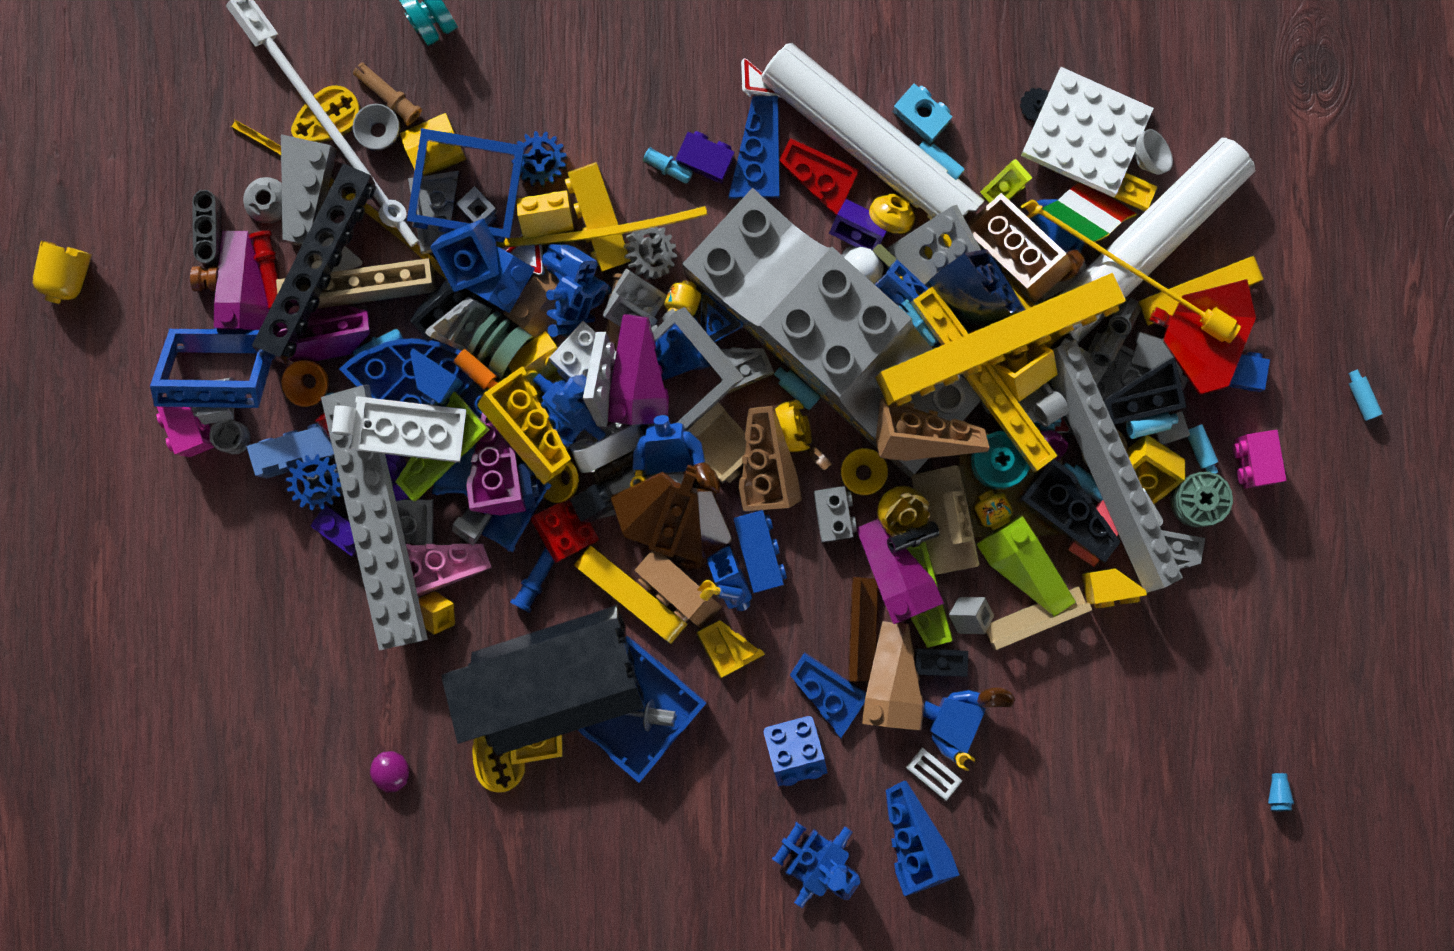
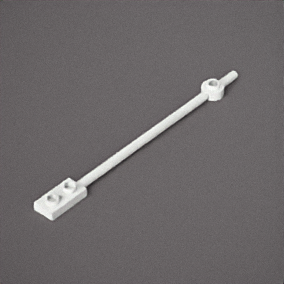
[226,0,419,247]

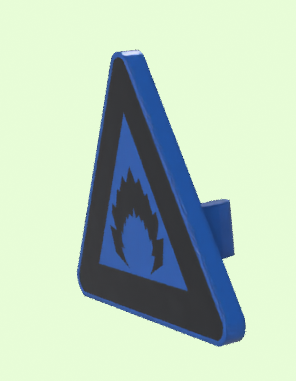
[701,292,743,343]

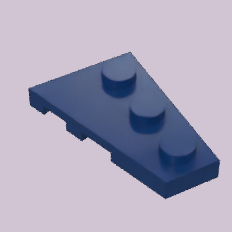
[790,652,866,738]

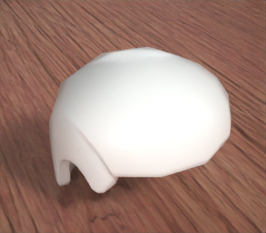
[844,247,883,284]

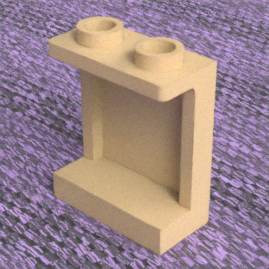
[687,402,746,484]

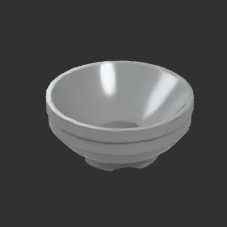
[353,104,400,151]
[1134,129,1173,175]
[243,177,282,224]

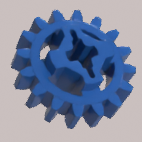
[512,131,567,188]
[286,454,341,510]

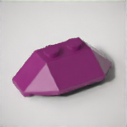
[277,305,370,362]

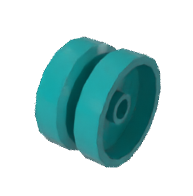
[399,0,458,46]
[970,431,1030,490]

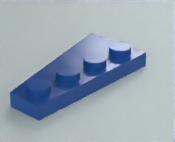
[728,96,779,199]

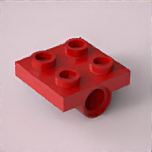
[531,495,600,563]

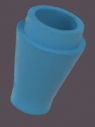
[1268,773,1294,811]

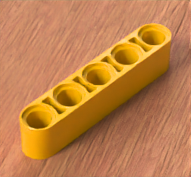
[1139,256,1264,326]
[574,545,687,644]

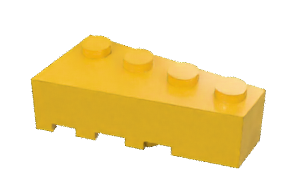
[565,162,631,271]
[477,366,571,484]

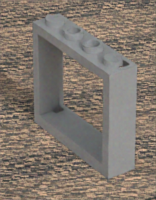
[610,307,744,431]

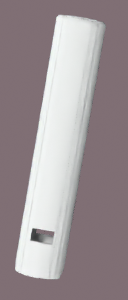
[762,43,985,220]
[1060,138,1255,343]

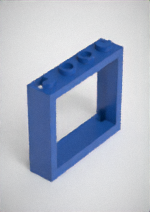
[407,128,525,242]
[150,329,272,408]

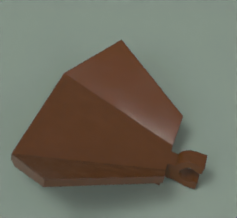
[611,465,733,562]

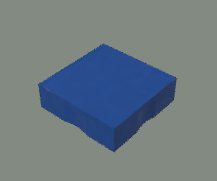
[578,636,707,783]

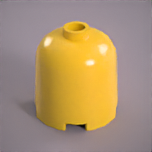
[32,241,92,304]

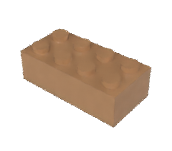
[967,193,1074,302]

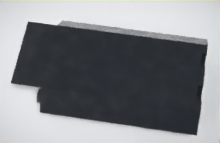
[441,605,645,755]

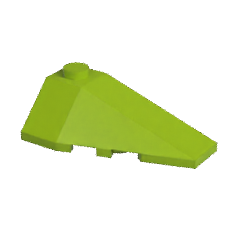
[976,516,1076,616]

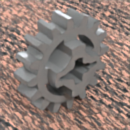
[624,227,677,279]

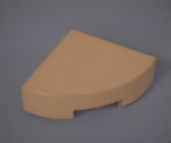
[807,447,832,471]

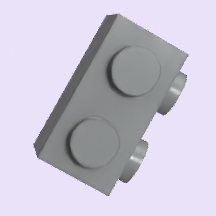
[813,486,857,543]

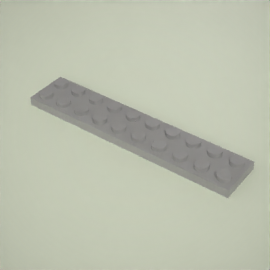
[321,385,427,650]

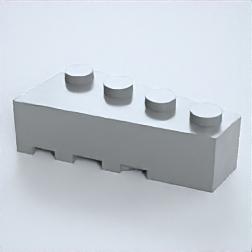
[281,134,337,246]

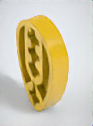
[291,86,361,143]
[472,736,525,792]

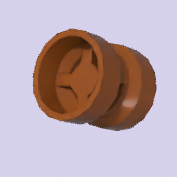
[190,266,218,292]

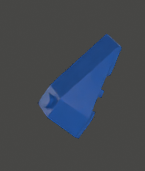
[886,781,959,896]

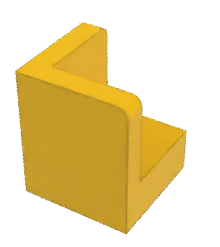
[419,592,455,635]

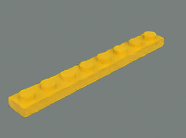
[911,287,1057,472]

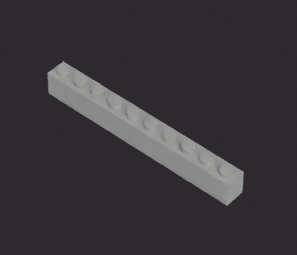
[1050,339,1183,593]

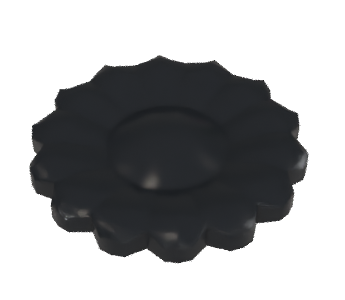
[1019,88,1049,122]

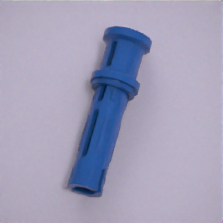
[510,547,554,613]

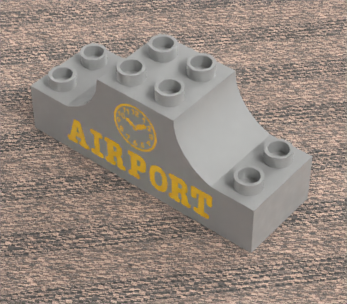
[682,188,981,478]

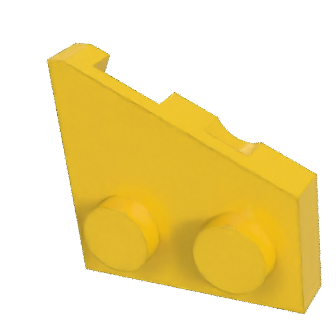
[696,620,765,678]

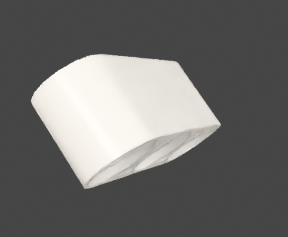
[570,422,644,473]

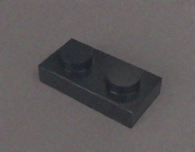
[915,648,968,677]

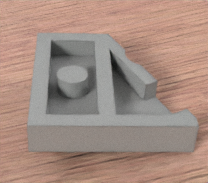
[1162,530,1205,570]

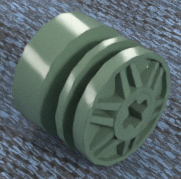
[467,311,533,380]
[1170,472,1233,528]

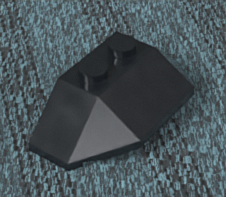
[410,280,498,341]

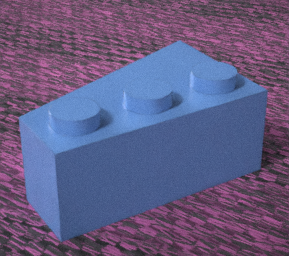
[247,423,335,479]

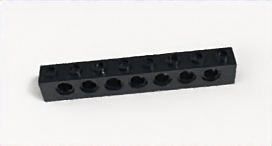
[252,164,376,364]

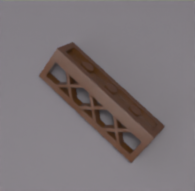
[848,577,878,681]

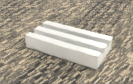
[906,748,962,801]

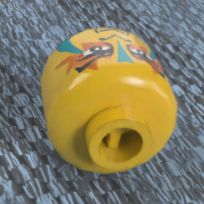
[664,281,701,316]
[975,490,1013,530]

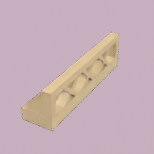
[986,586,1092,650]

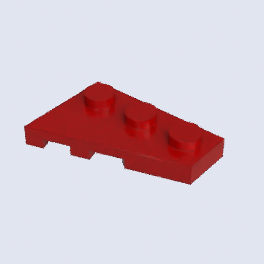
[779,138,859,216]

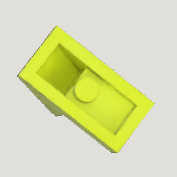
[980,159,1032,203]

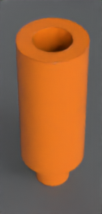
[453,349,498,390]

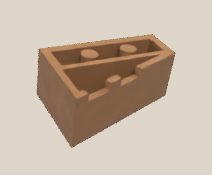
[634,550,722,629]

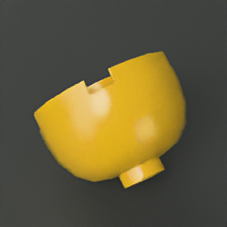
[775,400,812,452]
[877,486,930,537]

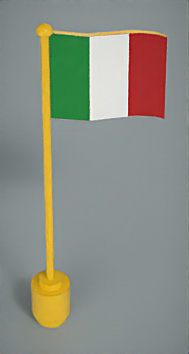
[1034,183,1241,343]

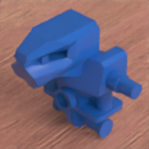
[542,243,612,338]
[533,373,606,447]
[772,822,860,908]

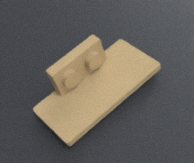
[912,465,979,575]

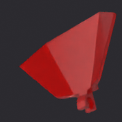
[1149,279,1256,395]

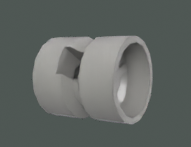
[209,420,251,454]

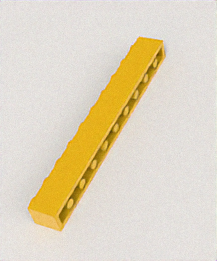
[875,273,1126,406]

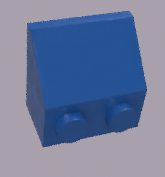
[430,218,499,292]
[466,246,535,313]
[410,348,464,407]

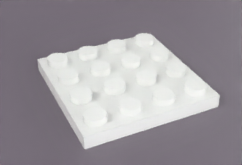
[1021,67,1153,197]

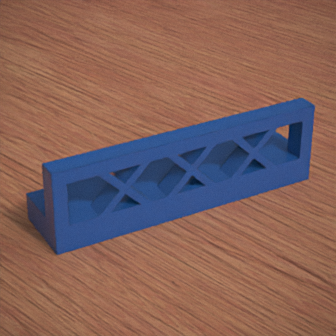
[874,260,972,348]

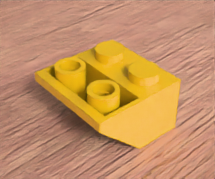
[508,331,564,404]
[1082,569,1147,608]

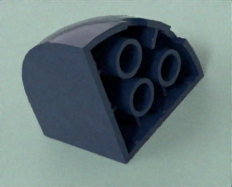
[927,249,1026,328]

